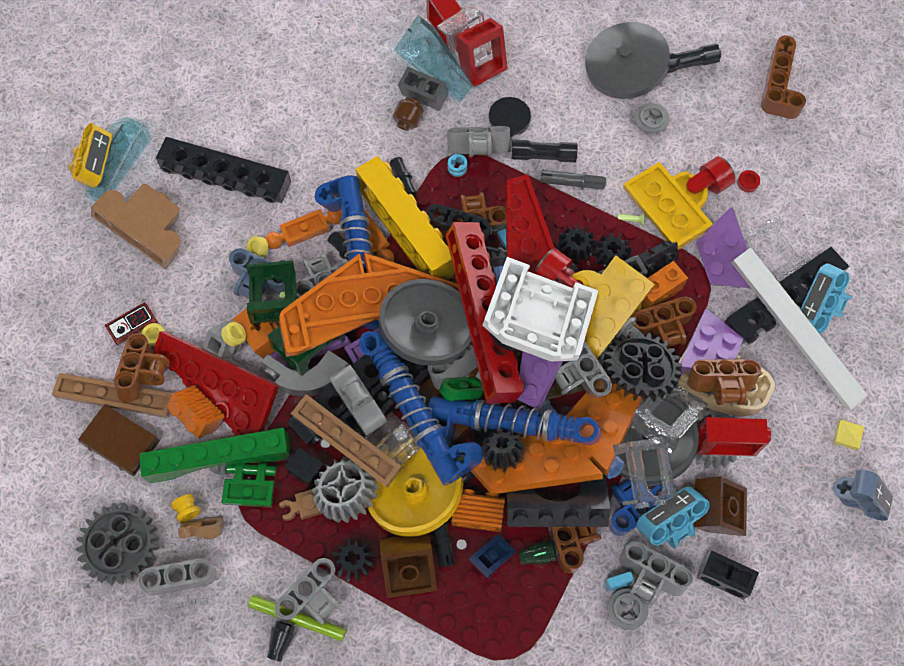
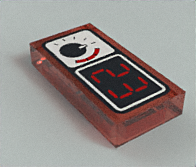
[105,302,158,346]

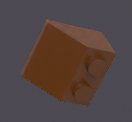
[694,476,747,536]
[379,533,437,598]

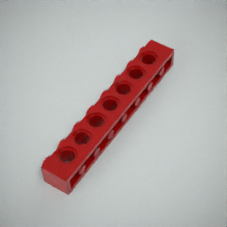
[445,222,524,404]

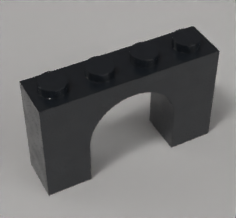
[505,474,611,527]

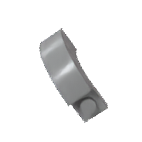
[262,350,348,397]

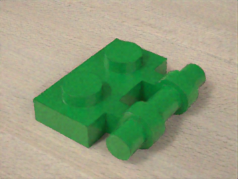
[221,463,277,508]

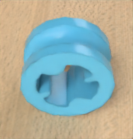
[448,154,467,176]

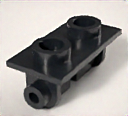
[639,241,679,277]

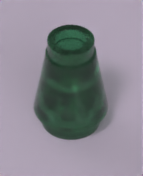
[518,540,556,565]

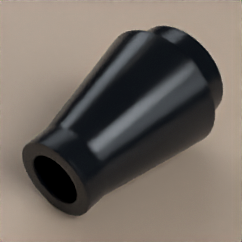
[267,621,296,662]

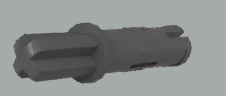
[540,169,606,190]

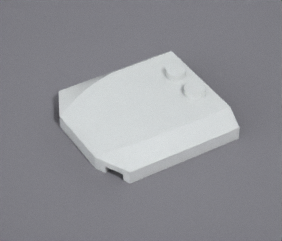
[483,257,598,361]

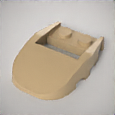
[676,345,775,416]

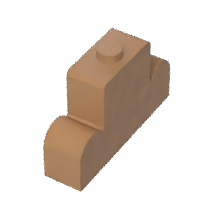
[91,184,181,269]

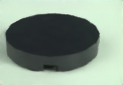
[488,97,531,137]

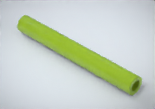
[248,595,347,642]

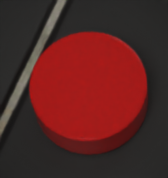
[737,170,761,193]

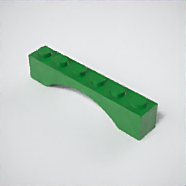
[140,428,292,483]

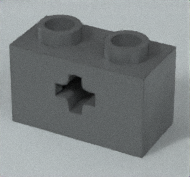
[398,66,449,111]

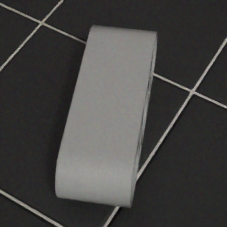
[428,342,478,390]
[138,559,217,595]

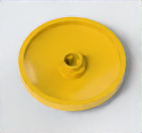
[367,442,463,536]

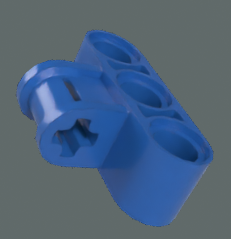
[609,479,674,536]

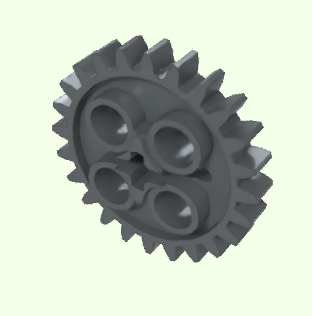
[76,503,160,585]

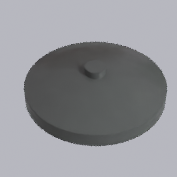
[585,22,670,99]
[379,279,472,366]
[617,394,699,485]

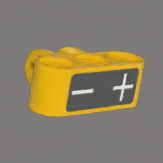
[68,123,112,188]

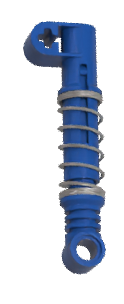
[314,175,379,331]
[359,331,483,486]
[428,396,602,445]

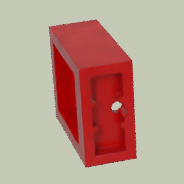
[426,0,469,54]
[456,18,508,87]
[697,417,771,457]

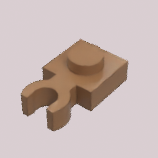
[279,489,323,521]
[178,516,224,539]

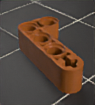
[761,35,806,119]

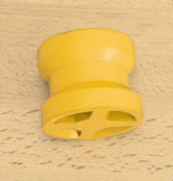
[170,494,201,523]

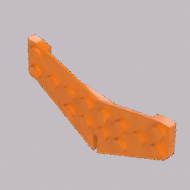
[279,253,459,357]
[471,375,642,494]

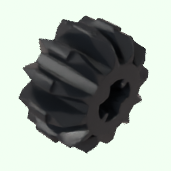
[557,224,596,265]
[593,232,632,270]
[482,429,525,472]
[332,538,374,582]

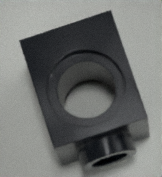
[285,447,326,489]

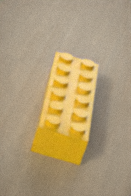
[355,156,454,281]

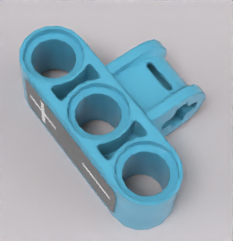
[800,264,853,333]
[636,487,710,549]

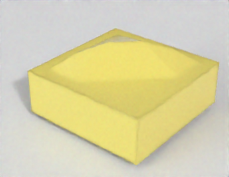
[833,420,864,451]

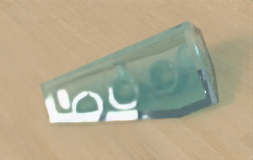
[394,15,473,103]
[85,117,152,202]

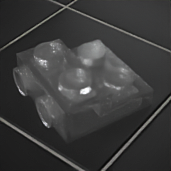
[363,412,420,465]

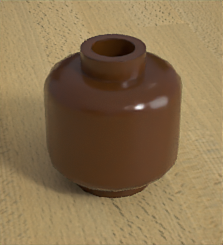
[393,97,424,131]

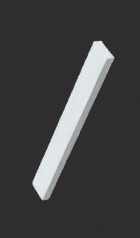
[731,247,868,410]

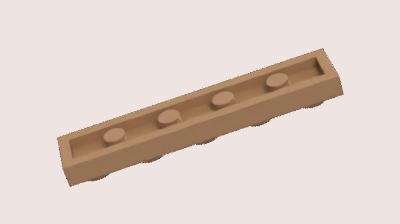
[52,373,173,418]
[291,394,403,488]

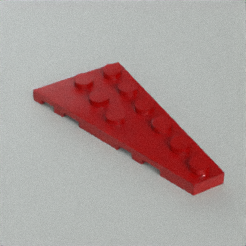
[505,174,555,274]
[153,331,280,436]

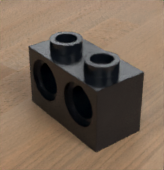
[696,550,759,600]

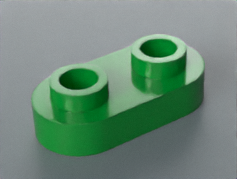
[439,377,484,401]

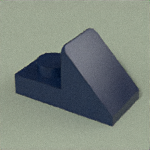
[469,534,516,580]

